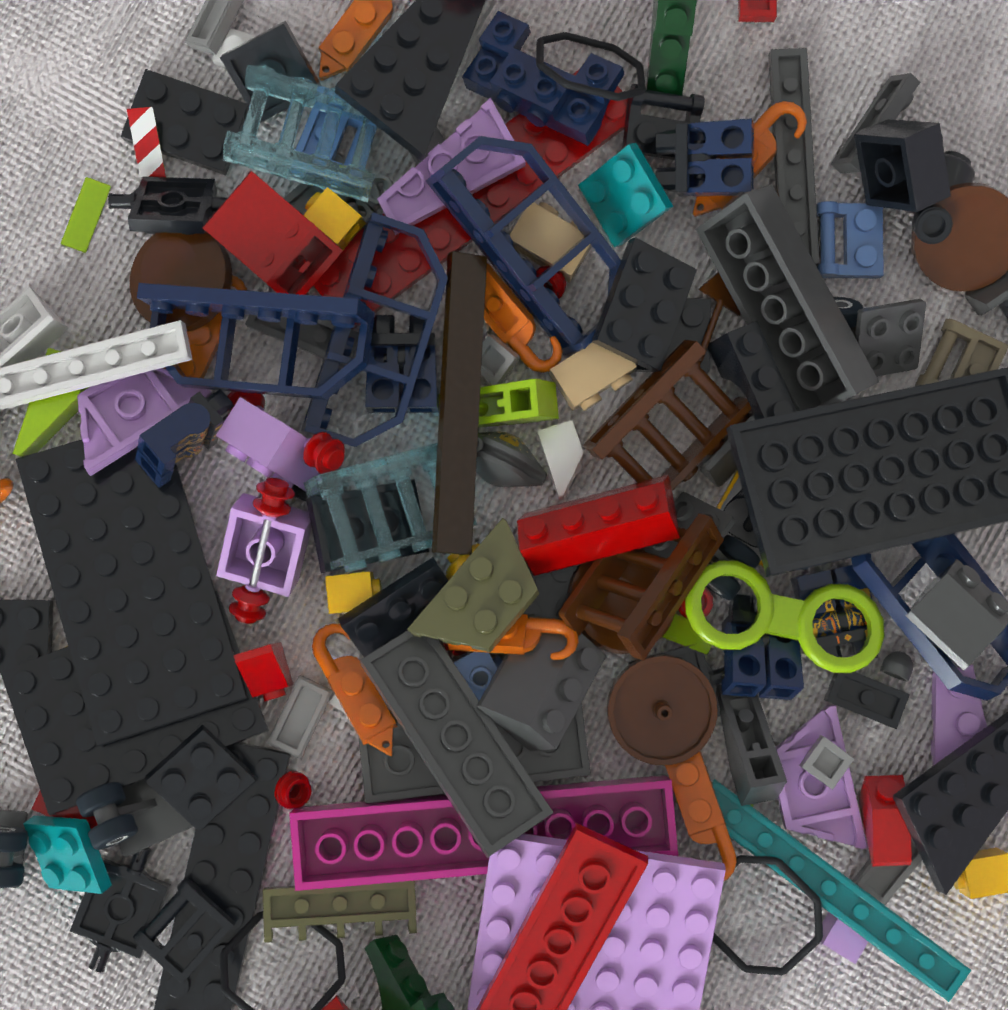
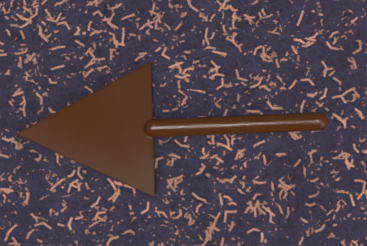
[698,272,741,363]

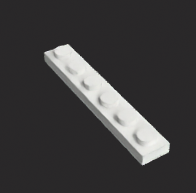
[0,320,193,410]

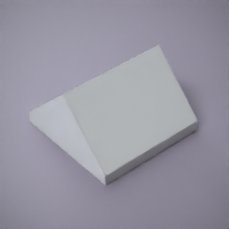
[0,287,69,368]

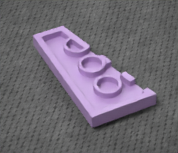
[377,98,526,235]
[931,664,987,766]

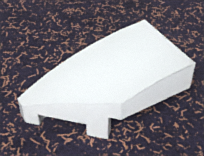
[537,420,584,501]

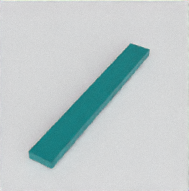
[712,779,972,1002]

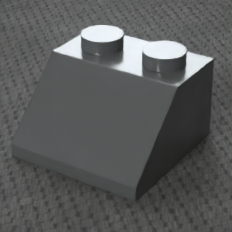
[906,559,1008,671]

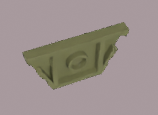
[407,518,539,652]

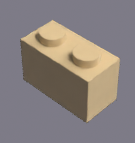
[509,202,592,283]
[549,342,637,411]

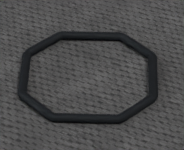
[536,32,646,101]
[713,855,823,976]
[220,911,346,1010]

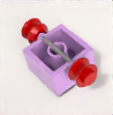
[216,391,345,492]
[216,478,312,624]

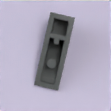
[716,685,787,806]

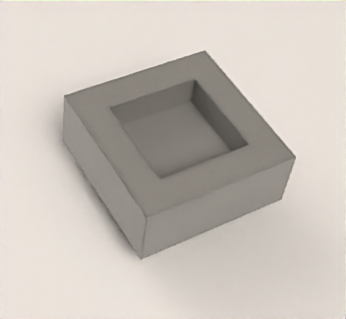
[481,334,521,385]
[799,735,855,790]

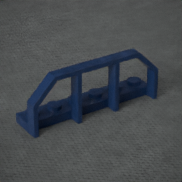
[426,136,621,355]
[301,212,448,447]
[137,283,375,400]
[851,534,1008,701]

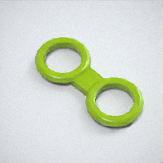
[685,560,885,673]

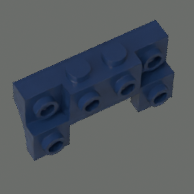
[462,11,624,146]

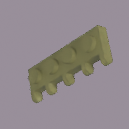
[263,881,417,943]

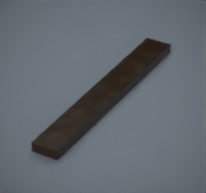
[432,251,487,555]

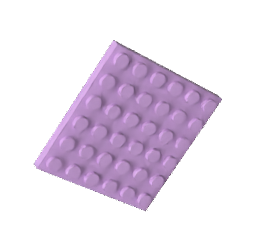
[467,834,726,1010]

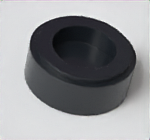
[912,204,953,244]

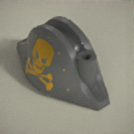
[476,431,547,487]

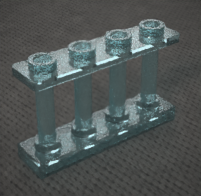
[223,65,380,202]
[303,443,477,573]

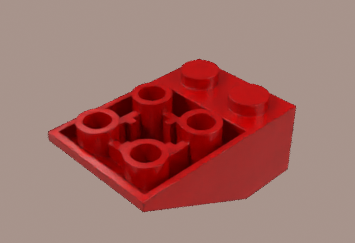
[202,171,343,295]

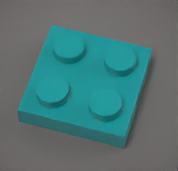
[578,143,674,247]
[23,815,112,894]

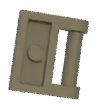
[915,319,1008,386]

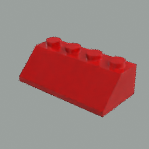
[517,475,680,576]

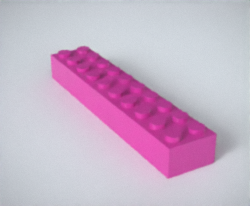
[289,775,678,891]

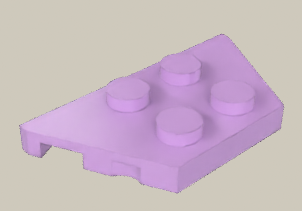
[77,368,212,476]
[776,704,867,849]

